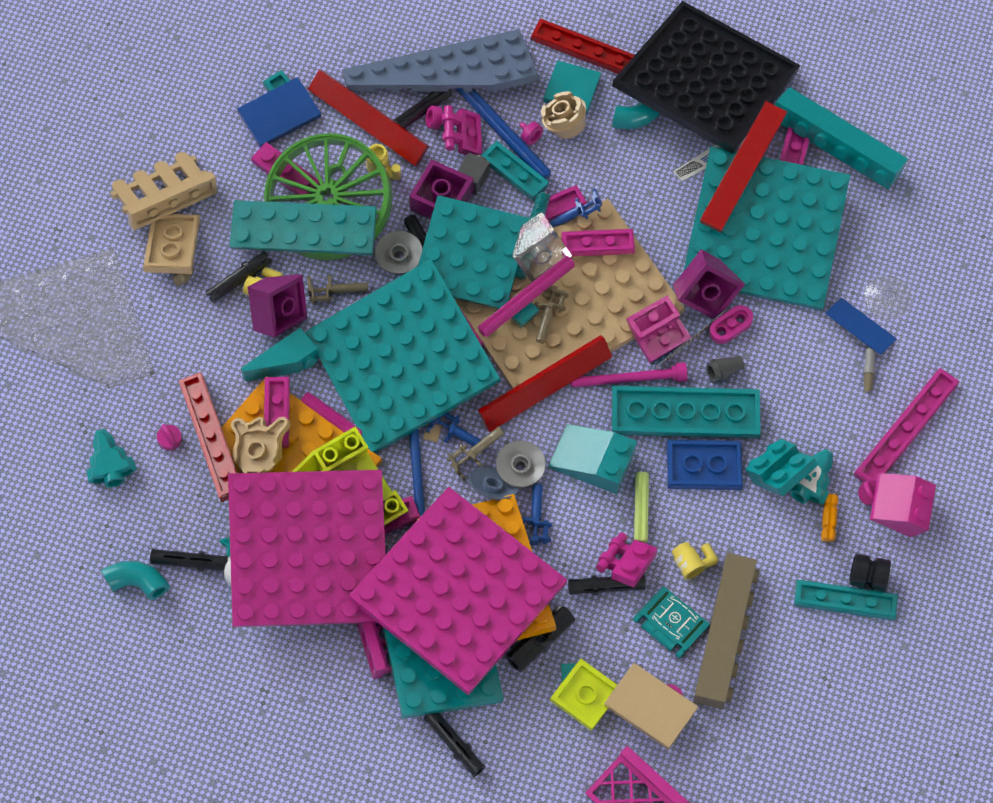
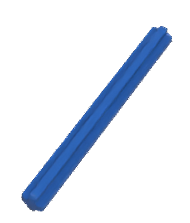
[456,88,551,179]

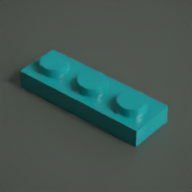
[481,140,549,201]

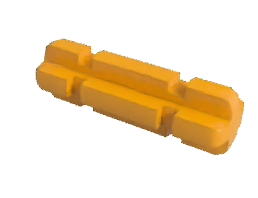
[821,494,838,542]

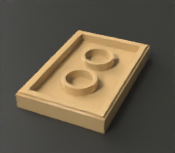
[143,214,200,274]
[604,663,698,750]

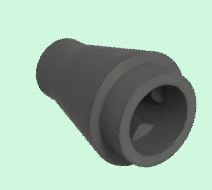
[706,355,744,382]

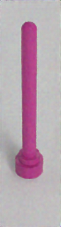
[570,362,688,387]

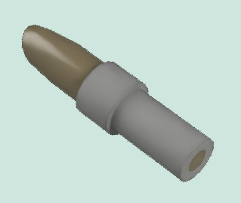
[863,348,875,392]

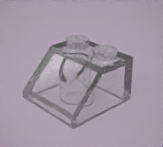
[512,212,572,282]

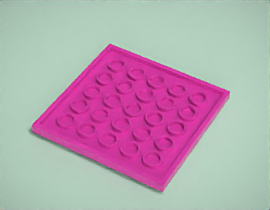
[228,470,385,628]
[349,487,567,695]

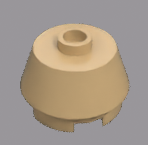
[541,92,586,139]

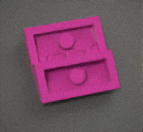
[626,295,691,364]

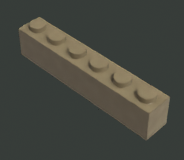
[693,553,760,710]

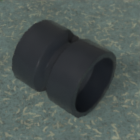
[849,553,891,592]

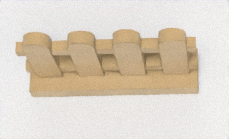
[110,152,217,231]

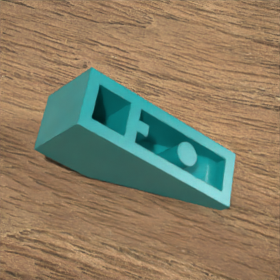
[241,328,319,382]

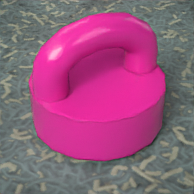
[425,106,443,130]
[519,121,543,145]
[157,424,182,451]
[858,479,877,505]

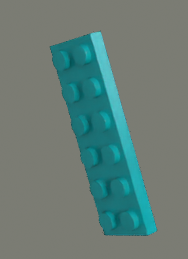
[229,200,377,256]
[612,386,761,438]

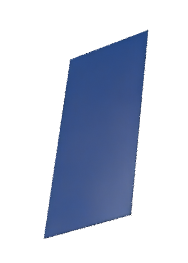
[825,297,897,355]

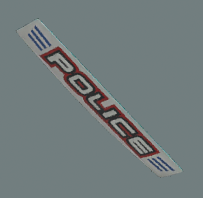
[655,310,726,370]

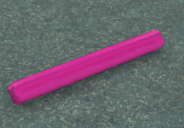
[478,256,575,337]

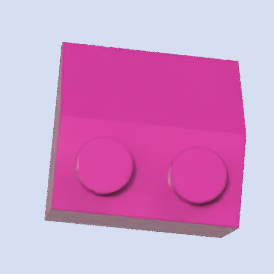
[870,473,936,537]

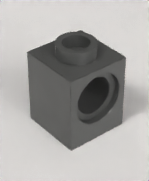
[458,153,490,195]

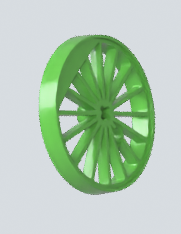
[264,133,393,260]

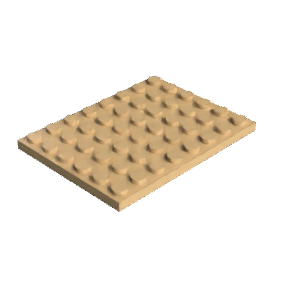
[455,199,685,389]

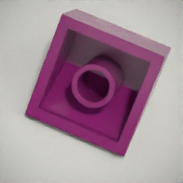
[673,249,745,319]
[248,274,308,337]

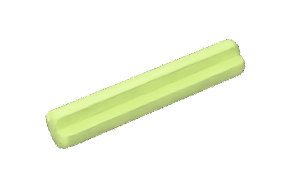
[634,472,649,543]

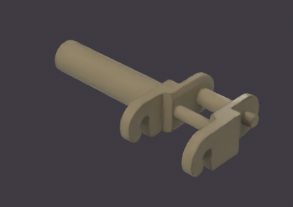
[308,275,368,305]
[534,285,569,344]
[447,426,505,481]

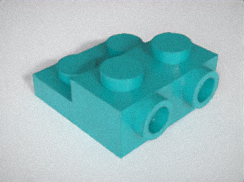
[745,439,818,497]

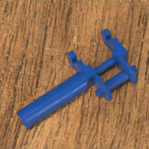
[546,188,603,230]
[426,413,488,453]
[522,483,552,546]

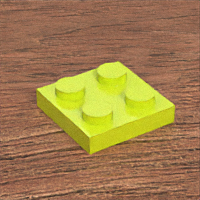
[550,659,617,731]

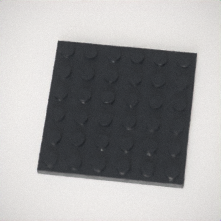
[612,1,800,153]

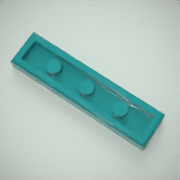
[793,579,898,621]

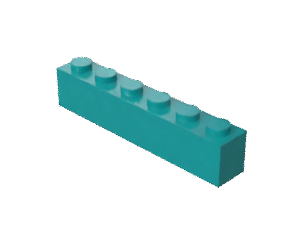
[775,87,908,190]

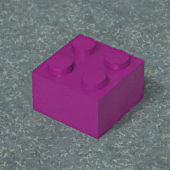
[409,159,474,219]

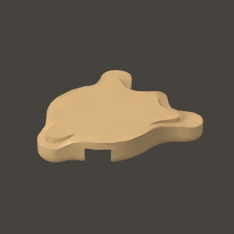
[231,417,291,473]

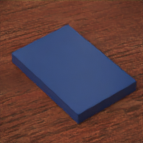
[237,77,321,148]
[667,440,743,490]

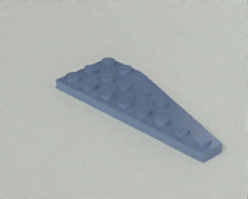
[342,29,538,92]

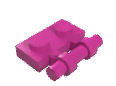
[442,105,482,156]
[596,532,657,588]

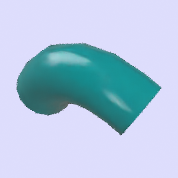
[612,102,660,129]
[100,561,170,600]

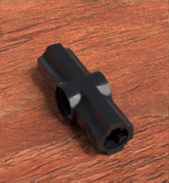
[505,605,575,673]

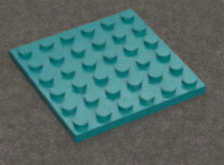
[683,146,850,311]
[305,259,501,454]

